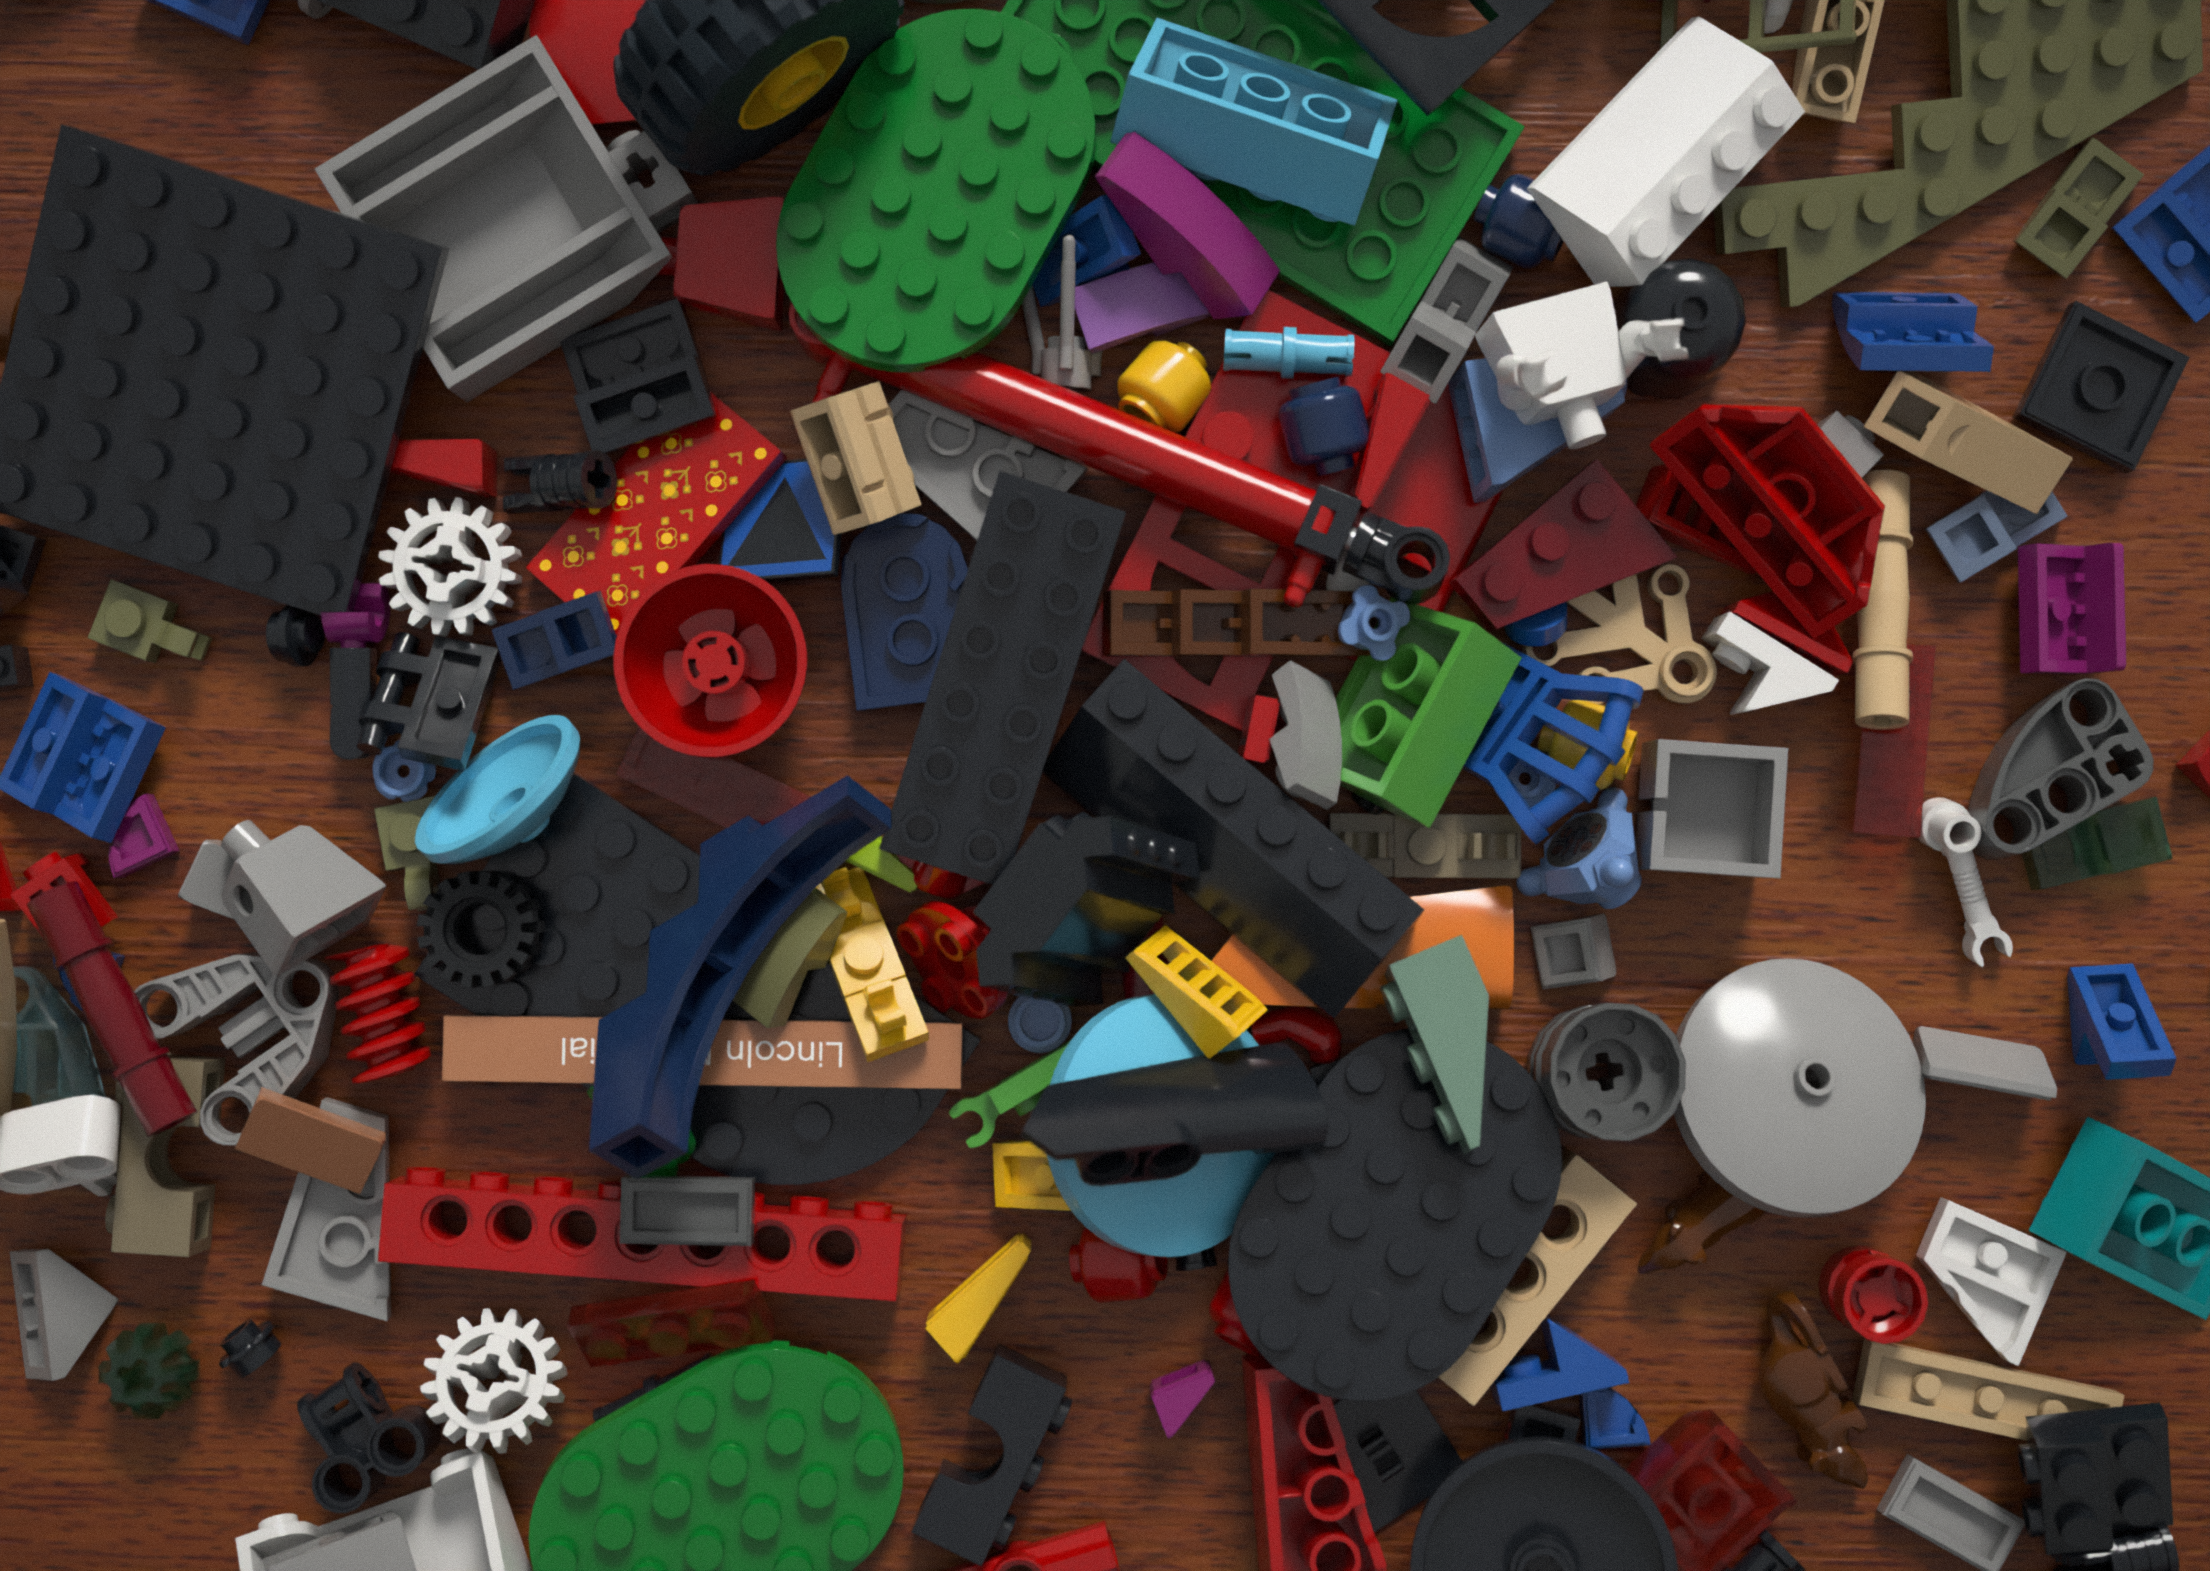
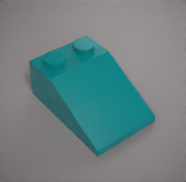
[2029,1117,2210,1320]

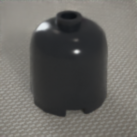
[1613,258,1746,399]

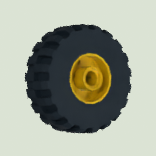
[613,0,904,176]

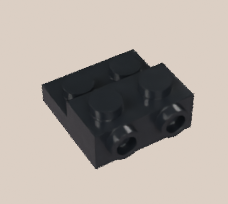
[2017,1402,2173,1555]

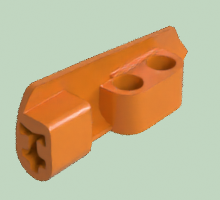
[1211,885,1514,1009]

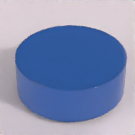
[1504,602,1568,647]

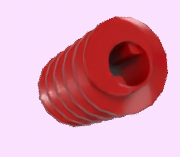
[325,943,432,1084]

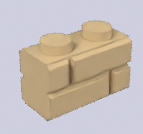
[790,381,922,535]

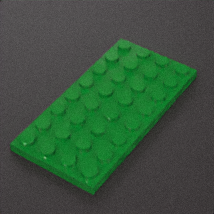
[1001,0,1525,347]

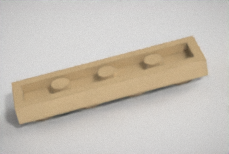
[1852,1338,2125,1441]

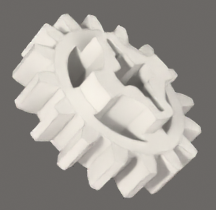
[378,497,523,637]
[420,1308,567,1454]

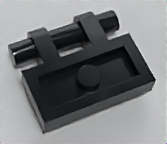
[357,632,501,771]

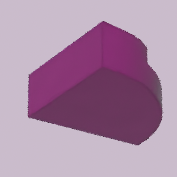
[108,793,180,878]

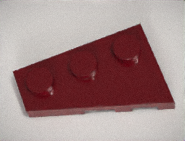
[1449,459,1678,632]

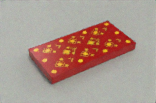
[526,393,788,636]

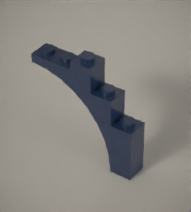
[589,775,891,1179]

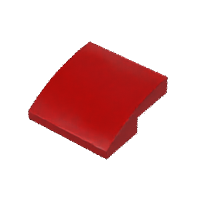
[529,0,646,124]

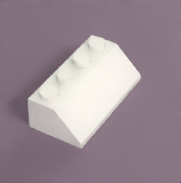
[1526,16,1805,287]

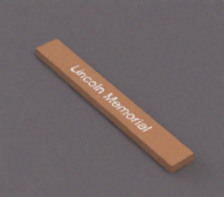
[442,1015,963,1089]

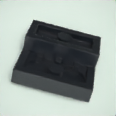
[560,299,716,454]

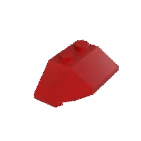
[1650,404,1885,639]

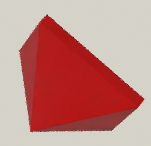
[1720,592,1854,676]

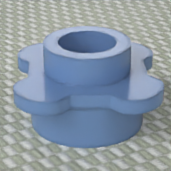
[1338,585,1410,661]

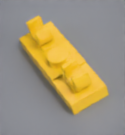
[815,867,929,1063]

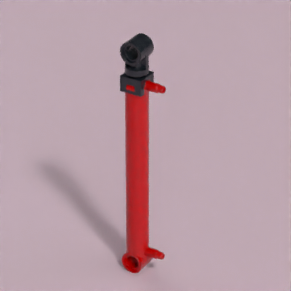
[788,303,1450,608]

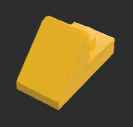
[992,1140,1071,1211]

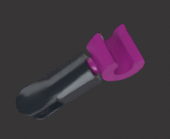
[321,583,390,760]

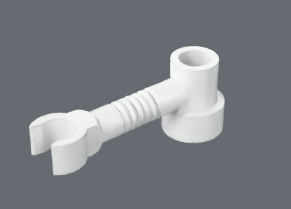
[1913,797,2013,967]

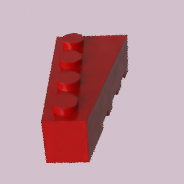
[1241,1354,1387,1571]

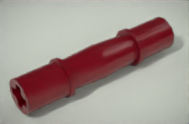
[27,881,198,1137]

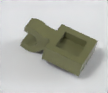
[88,579,212,663]
[374,796,441,912]

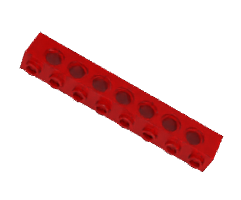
[378,1166,907,1301]

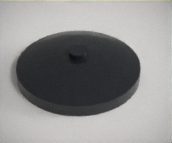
[1410,1437,1678,1571]

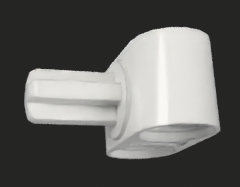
[0,1095,121,1196]

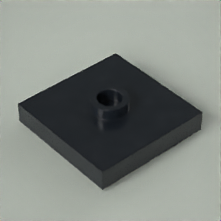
[2013,301,2190,474]

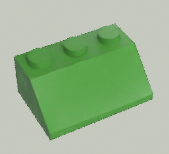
[1336,597,1522,828]

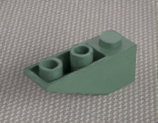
[1380,935,1489,1155]

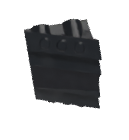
[973,812,1200,1006]

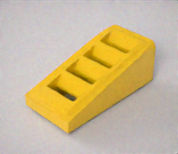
[1125,925,1268,1059]
[925,1232,1032,1364]

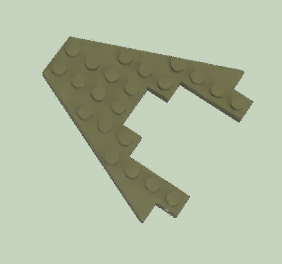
[1714,0,2203,307]

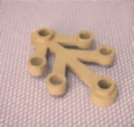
[1522,564,1717,704]

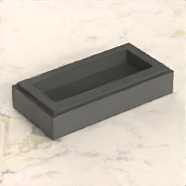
[620,1175,755,1246]

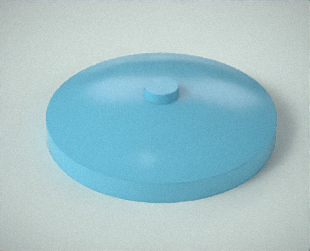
[1047,994,1276,1257]

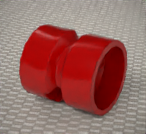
[1818,1245,1928,1344]

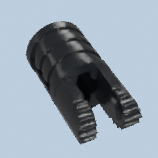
[503,450,617,514]
[2051,1525,2179,1571]

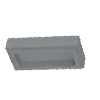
[1877,1454,2025,1571]

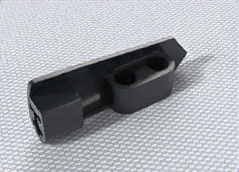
[1021,1043,1328,1186]

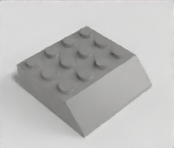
[315,35,672,402]

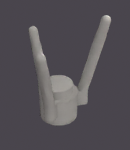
[1022,235,1103,392]

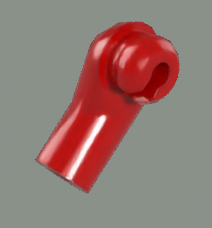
[1250,1006,1342,1064]

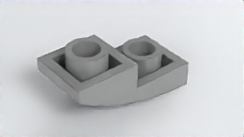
[1269,660,1342,810]

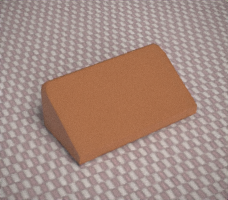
[235,1087,386,1194]

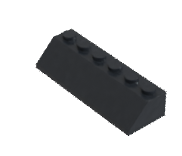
[1042,659,1424,1020]

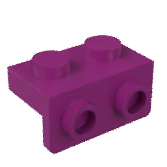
[2018,542,2126,675]

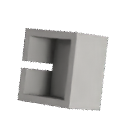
[1636,739,1788,878]

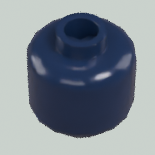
[1474,174,1564,269]
[1279,377,1369,476]

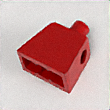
[657,196,785,331]

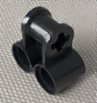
[297,1362,441,1513]

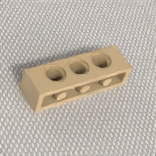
[1439,1148,1637,1406]

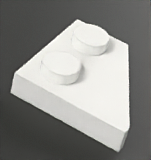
[1915,1197,2067,1366]

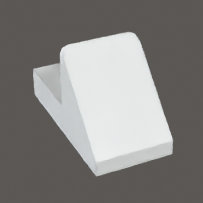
[1701,611,1839,715]

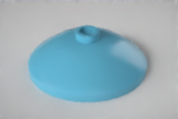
[415,715,580,864]

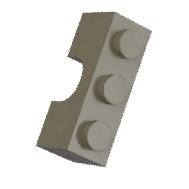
[105,1054,226,1257]

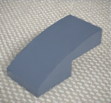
[1925,490,2068,583]

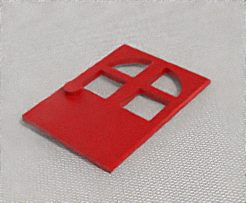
[1081,290,1504,748]

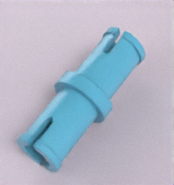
[1223,326,1354,379]

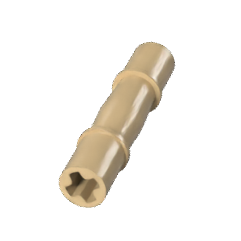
[1852,470,1913,729]

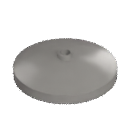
[1674,958,1926,1218]

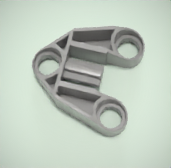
[134,952,339,1145]

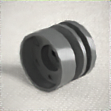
[1527,1003,1686,1141]

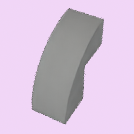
[1380,236,1513,404]

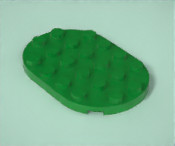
[776,9,1096,373]
[529,1340,904,1571]

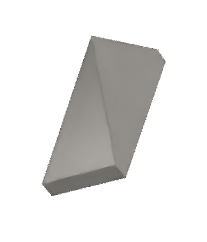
[10,1249,119,1381]

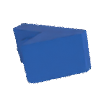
[1032,195,1141,307]
[2067,963,2177,1080]
[1490,1315,1629,1412]

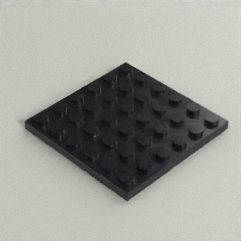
[0,124,449,616]

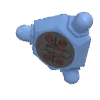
[1516,787,1642,909]

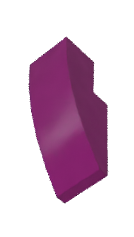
[1095,132,1280,320]

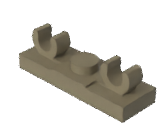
[1328,813,1521,878]

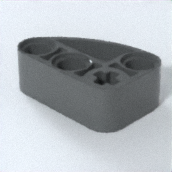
[1968,678,2154,861]

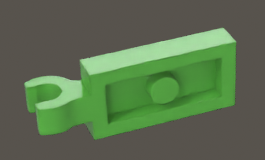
[949,1038,1073,1148]

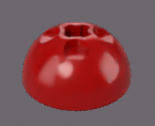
[613,564,808,757]

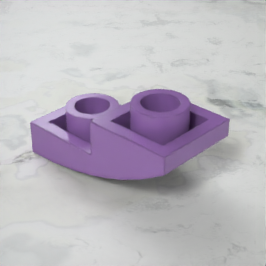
[1075,262,1211,354]

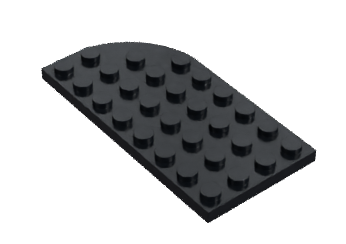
[414,771,982,1185]

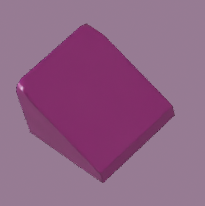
[1150,1359,1215,1439]

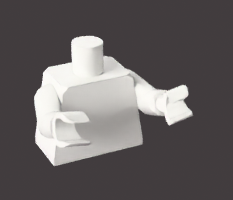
[1475,282,1688,449]

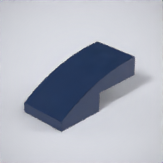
[491,591,617,690]

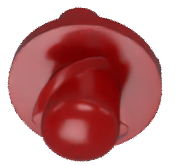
[897,901,1007,1019]

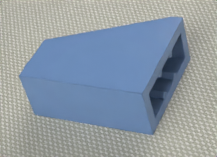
[1448,358,1627,503]

